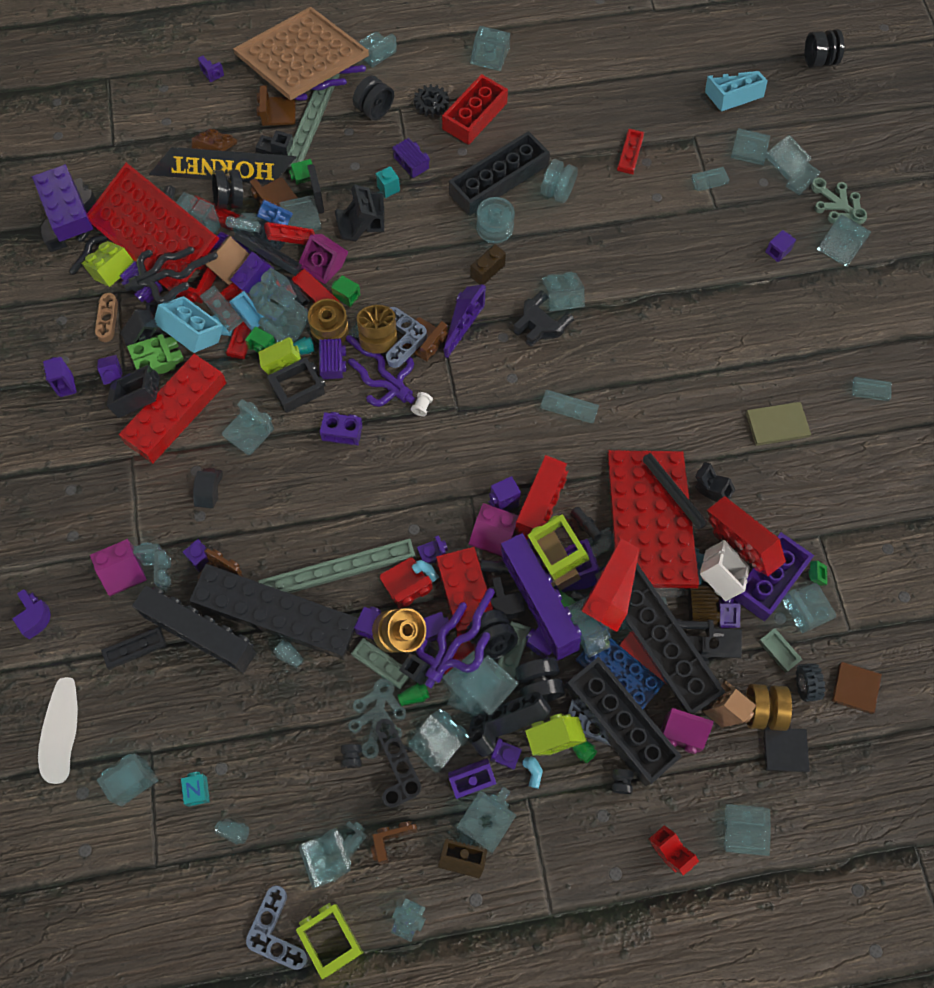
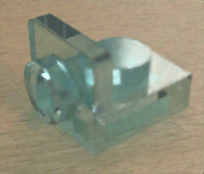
[342,821,367,857]

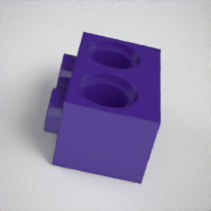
[320,412,363,446]
[488,476,521,512]

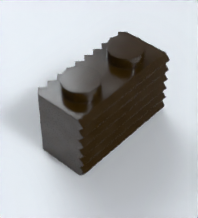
[470,244,506,285]
[687,585,720,627]
[437,838,487,879]

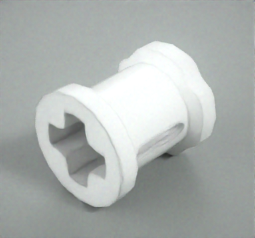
[411,392,433,416]

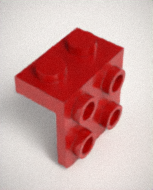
[380,558,433,609]

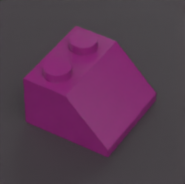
[299,234,348,284]
[469,503,519,557]
[90,539,147,596]
[661,708,714,754]

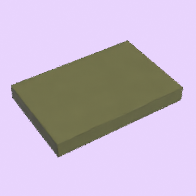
[746,402,811,446]

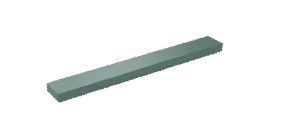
[286,73,340,171]
[258,539,416,593]

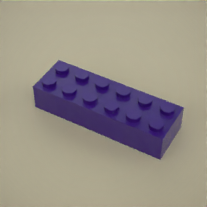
[501,533,582,661]

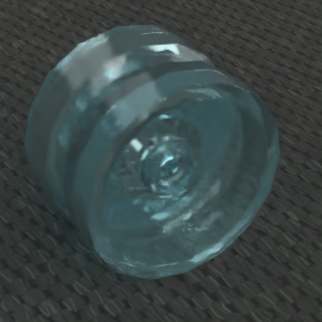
[541,159,578,203]
[476,197,515,243]

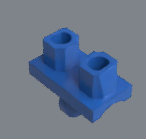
[256,199,293,225]

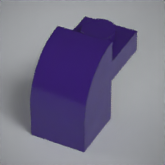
[12,589,51,639]

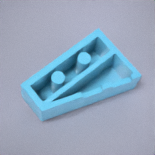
[705,71,767,111]

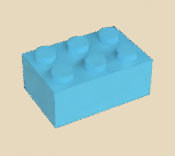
[155,296,224,353]

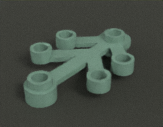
[811,177,867,224]

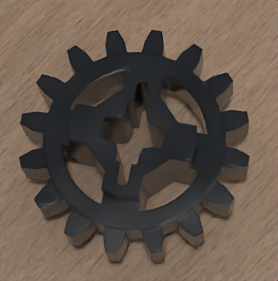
[414,84,449,117]

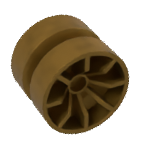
[308,299,349,344]
[357,305,397,353]
[372,608,426,653]
[746,684,792,731]

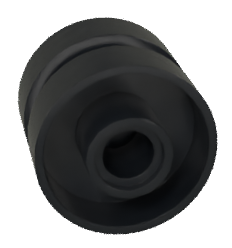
[515,658,566,702]

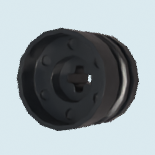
[804,29,844,68]

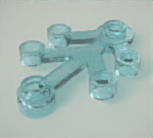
[348,679,406,759]

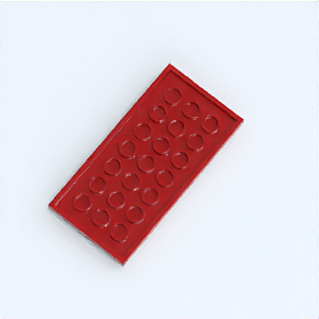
[87,162,220,291]
[608,450,699,588]

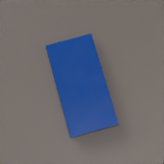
[576,630,664,709]

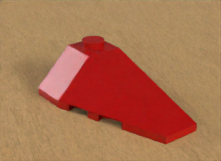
[580,539,639,632]

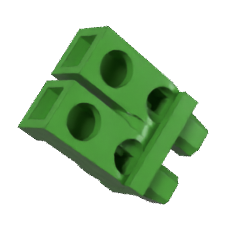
[127,334,184,374]

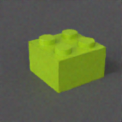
[81,241,134,287]
[525,714,587,756]

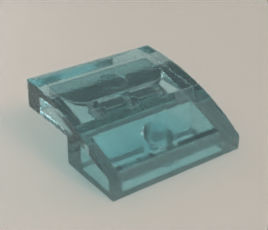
[724,804,771,856]

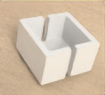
[700,540,750,601]

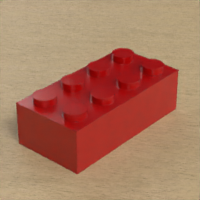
[442,74,508,145]
[514,455,569,541]
[707,496,786,577]
[436,547,493,637]

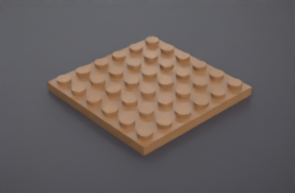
[233,7,369,100]

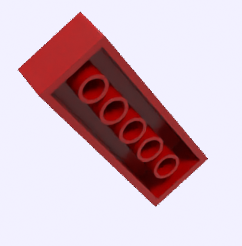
[119,354,226,464]

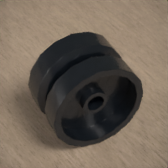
[352,75,394,121]
[212,170,243,209]
[466,610,519,661]

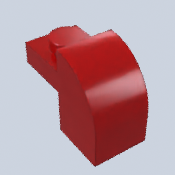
[649,825,699,876]

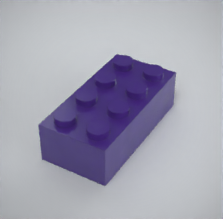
[32,164,93,241]
[733,532,814,621]

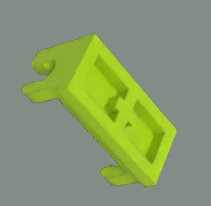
[258,337,301,375]

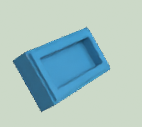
[229,291,266,331]

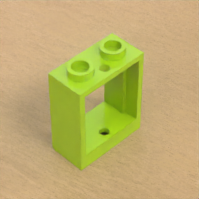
[528,514,590,581]
[296,903,363,979]

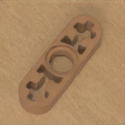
[95,293,118,342]

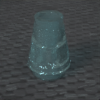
[273,640,304,669]
[215,821,249,845]

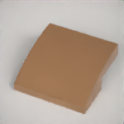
[205,236,250,285]

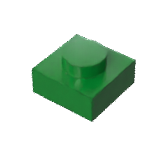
[809,561,828,586]

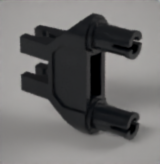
[513,290,574,347]

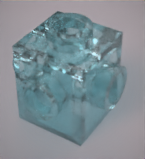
[391,898,426,942]

